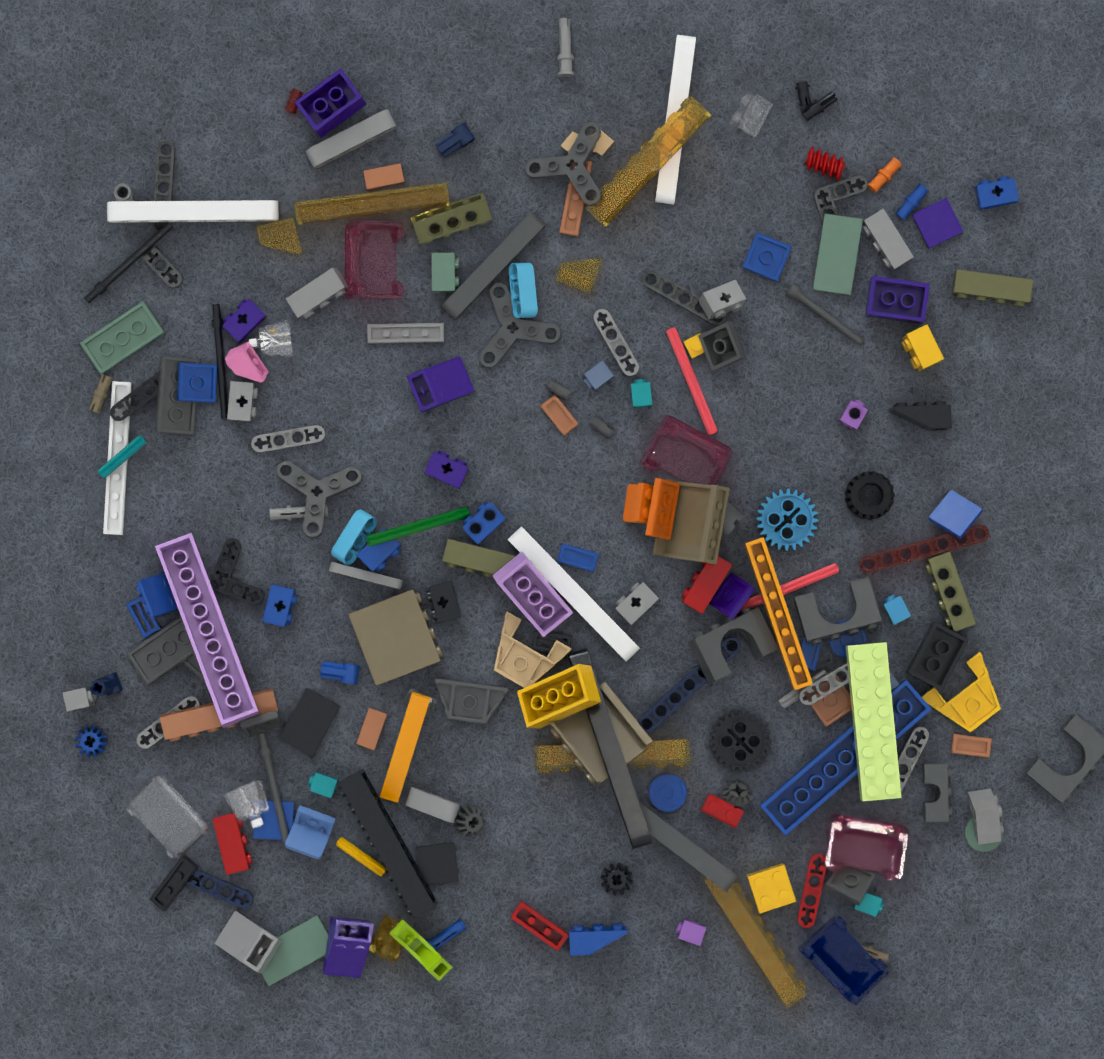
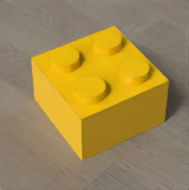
[901,324,944,372]
[746,863,796,913]

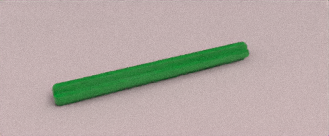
[366,507,470,547]

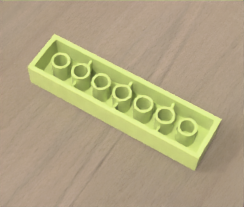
[846,642,902,801]

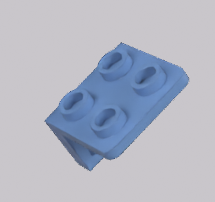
[285,805,336,859]

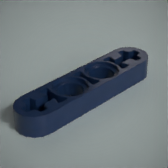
[187,869,253,908]

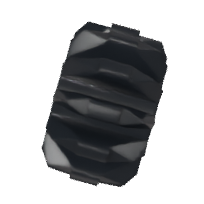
[600,863,633,896]

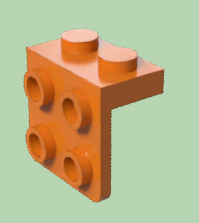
[623,483,654,524]

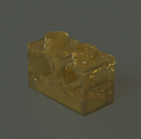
[369,915,403,963]

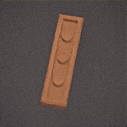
[559,161,592,237]

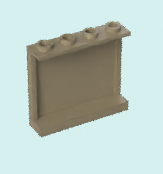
[653,479,730,565]
[348,589,443,686]
[549,682,653,787]

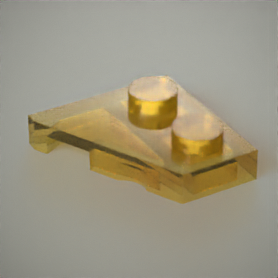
[256,218,302,255]
[554,258,603,294]

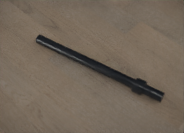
[84,222,173,303]
[211,304,228,419]

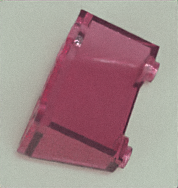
[344,220,404,300]
[640,415,733,485]
[824,814,909,881]

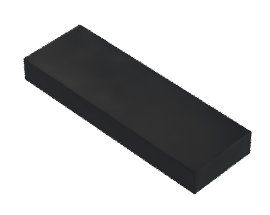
[150,854,199,912]

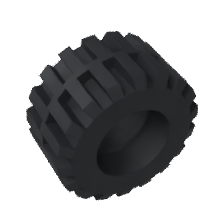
[845,471,895,520]

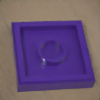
[912,198,963,249]
[709,573,755,620]

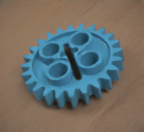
[756,488,819,551]

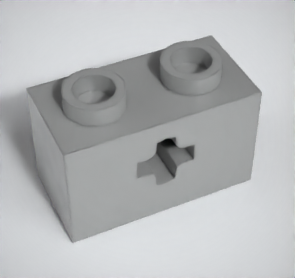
[698,279,746,320]
[227,381,258,422]
[615,582,659,625]
[63,687,97,711]

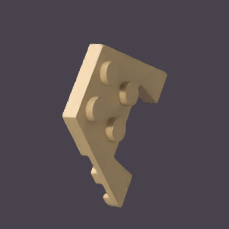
[494,612,572,688]

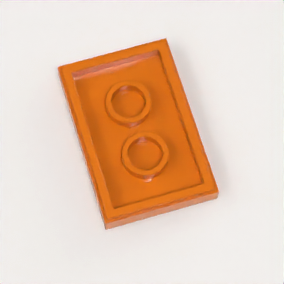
[645,478,680,540]

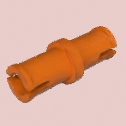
[867,157,902,193]

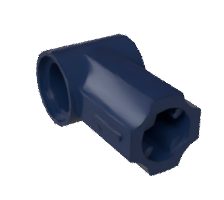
[435,122,476,158]
[90,672,123,697]

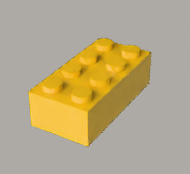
[517,664,601,729]

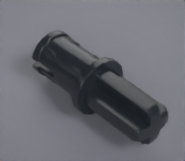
[801,92,838,122]

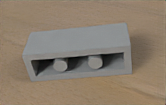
[862,208,914,271]
[286,267,349,319]

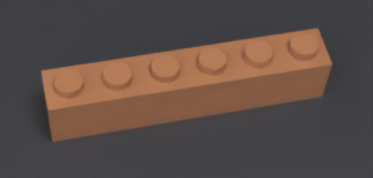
[160,688,278,742]

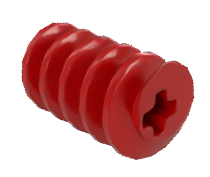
[804,146,846,181]

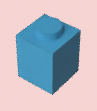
[882,594,911,625]

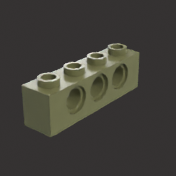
[411,192,492,244]
[925,552,976,632]

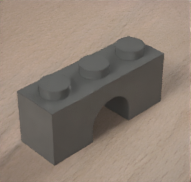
[922,763,952,822]

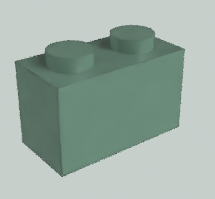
[432,253,459,293]

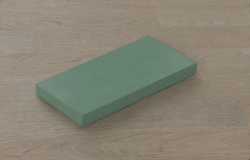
[813,213,863,295]
[80,301,165,375]
[262,915,328,986]

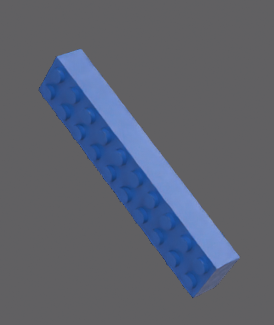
[759,680,932,836]

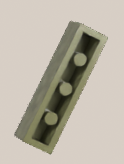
[952,269,1033,307]
[442,539,516,578]

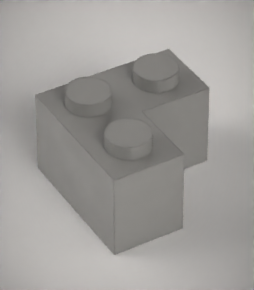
[968,788,1004,845]

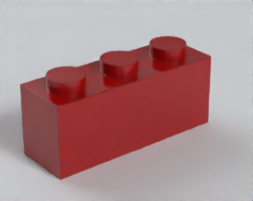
[681,556,732,614]
[213,812,253,875]
[510,900,569,951]

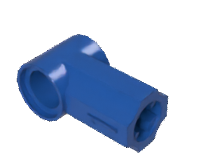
[320,661,360,685]

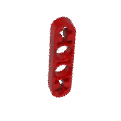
[797,854,827,928]

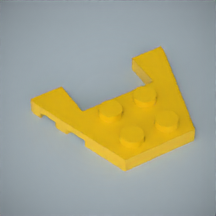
[921,652,1001,732]

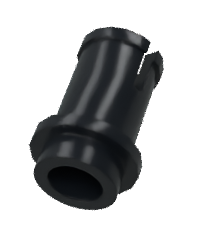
[795,81,812,106]

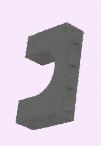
[794,577,882,646]
[688,607,779,684]
[1024,714,1104,803]

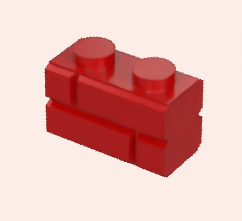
[700,793,744,828]

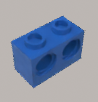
[462,502,506,545]

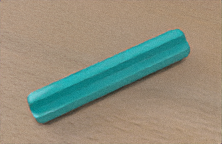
[98,435,146,478]

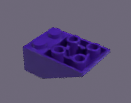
[406,356,475,413]
[322,916,374,978]

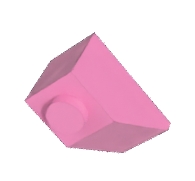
[225,342,269,383]

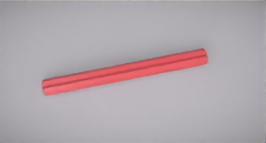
[666,327,718,435]
[737,563,839,614]

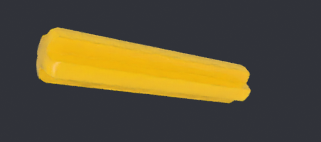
[336,837,387,876]

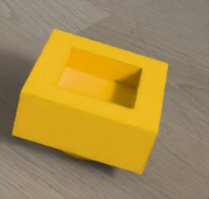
[683,333,705,359]

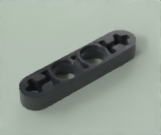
[110,371,160,421]

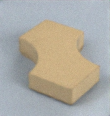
[560,129,614,156]

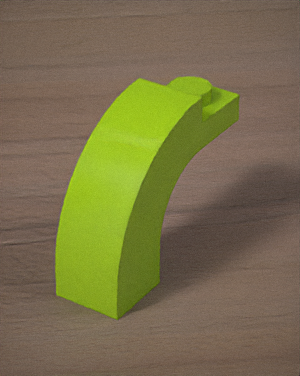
[389,919,453,981]

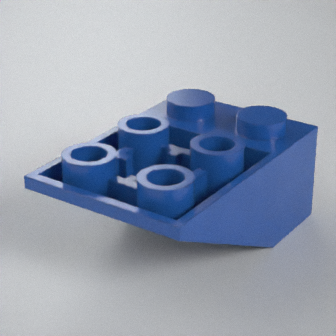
[136,573,179,617]
[569,923,628,956]

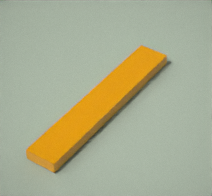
[380,692,431,803]

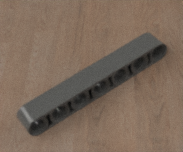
[442,212,546,320]
[639,802,738,893]

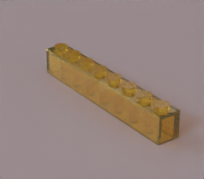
[585,96,711,227]
[294,182,450,224]
[535,738,690,773]
[702,866,807,1008]

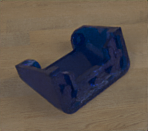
[798,916,889,1005]

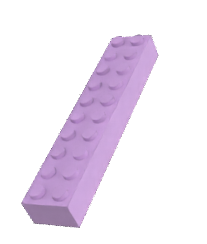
[155,533,259,728]

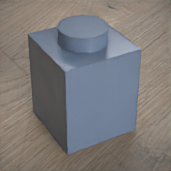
[583,361,614,391]

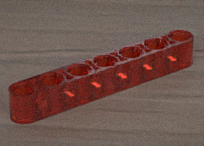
[859,525,989,573]

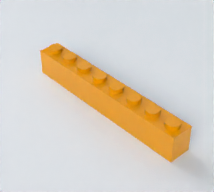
[744,537,813,690]

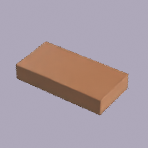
[363,163,405,190]
[540,394,579,436]
[356,708,387,750]
[951,734,992,758]

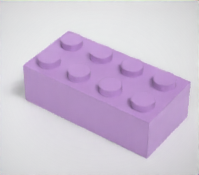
[493,552,573,637]

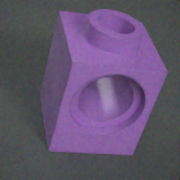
[839,400,868,431]
[676,918,706,946]

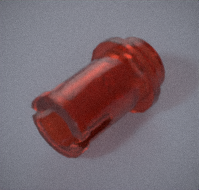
[284,88,303,114]

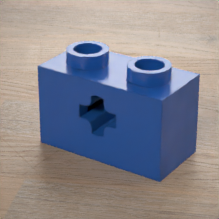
[974,176,1019,210]
[262,584,298,627]

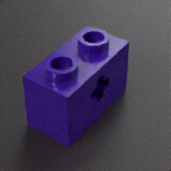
[222,299,267,343]
[424,450,469,489]

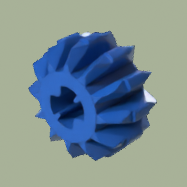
[75,725,108,758]

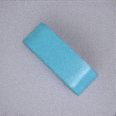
[509,263,538,318]
[331,509,377,565]

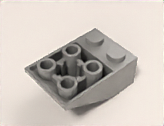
[214,911,283,974]

